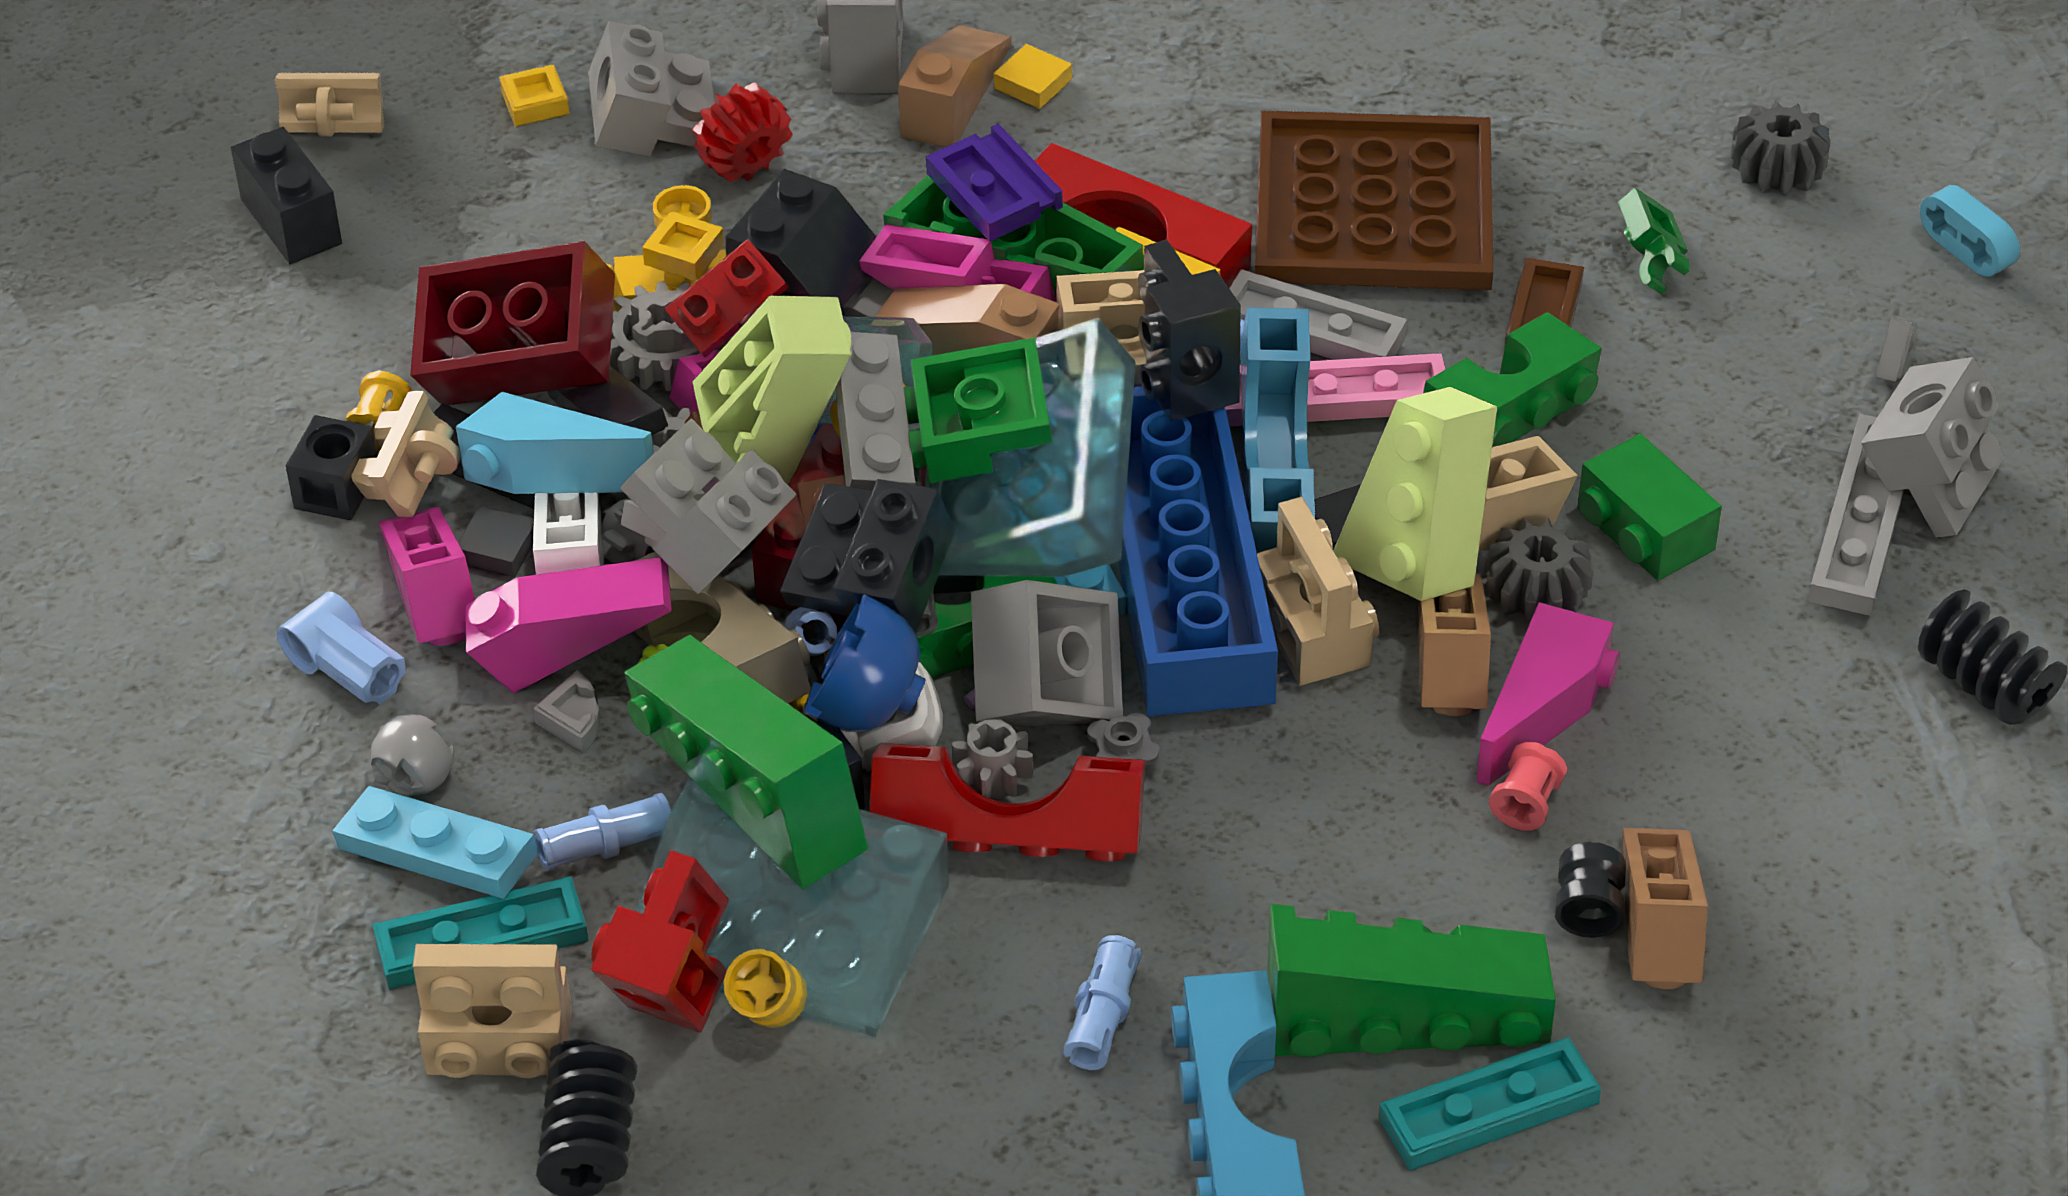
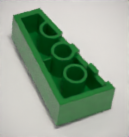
[883,175,1144,302]
[624,635,869,890]
[1267,904,1556,1057]

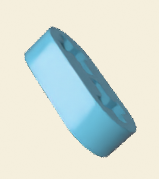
[1920,185,2020,277]

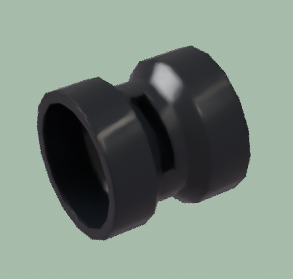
[1555,842,1626,938]

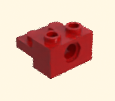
[590,850,729,1033]

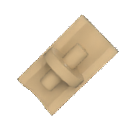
[275,73,384,137]
[351,391,461,517]

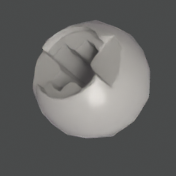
[370,714,454,797]

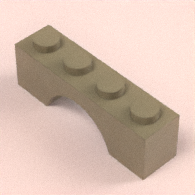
[633,552,810,703]

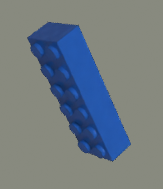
[1096,387,1278,717]

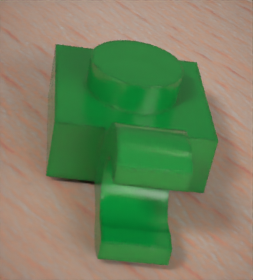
[1618,187,1690,294]

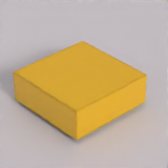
[994,44,1072,109]
[499,65,570,127]

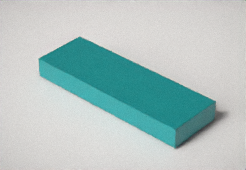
[372,876,589,990]
[1378,1037,1601,1171]

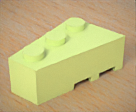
[693,296,851,485]
[1333,387,1497,601]

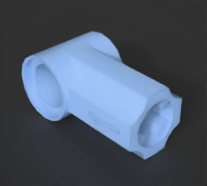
[276,592,406,705]

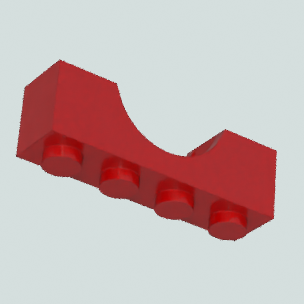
[1035,143,1252,288]
[869,743,1145,861]

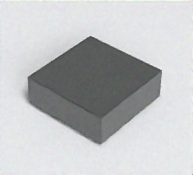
[458,505,534,577]

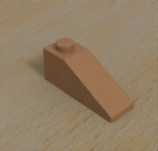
[898,25,1011,147]
[868,284,1060,377]
[1418,574,1491,716]
[1622,828,1708,989]

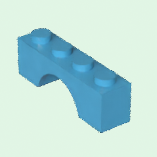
[1241,307,1315,553]
[1171,970,1305,1196]

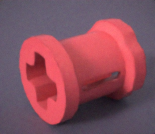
[1489,742,1567,831]

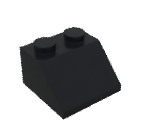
[725,169,877,316]

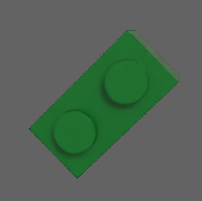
[1577,433,1722,581]

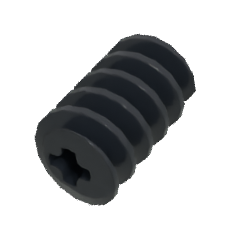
[1918,589,2068,725]
[536,1039,638,1196]

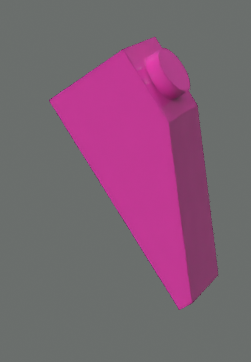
[378,506,475,646]
[465,557,671,694]
[1477,603,1620,786]

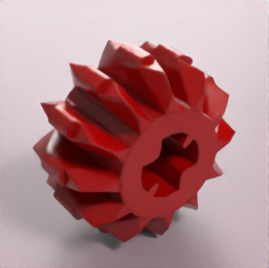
[692,82,793,182]

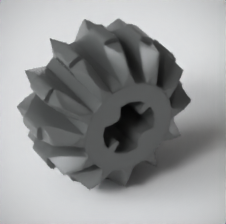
[1730,101,1831,196]
[1484,518,1593,624]

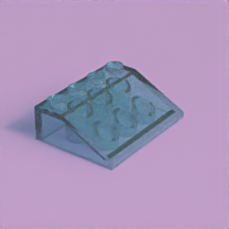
[924,318,1136,577]
[636,777,949,1037]

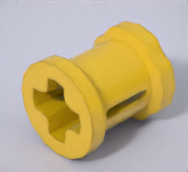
[345,371,412,451]

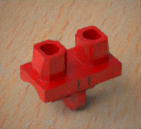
[664,239,789,357]

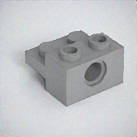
[588,21,715,156]
[1861,357,2004,538]
[620,418,797,594]

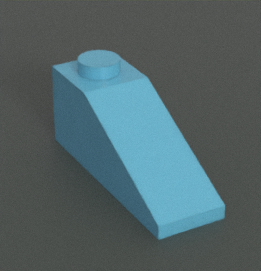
[456,392,654,494]

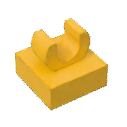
[642,211,724,288]

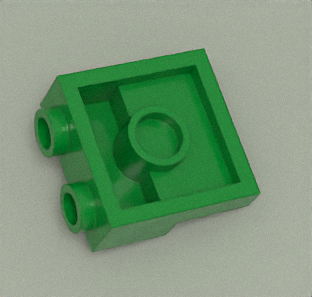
[903,337,1053,483]

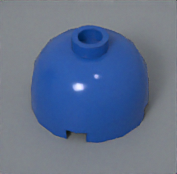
[803,595,926,732]

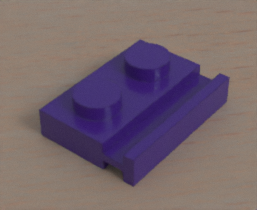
[925,123,1063,242]

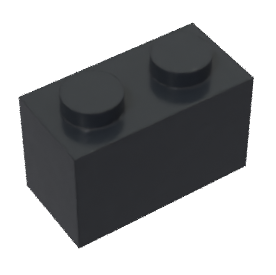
[231,126,343,265]

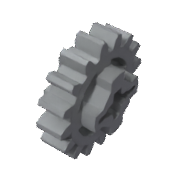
[610,281,731,391]

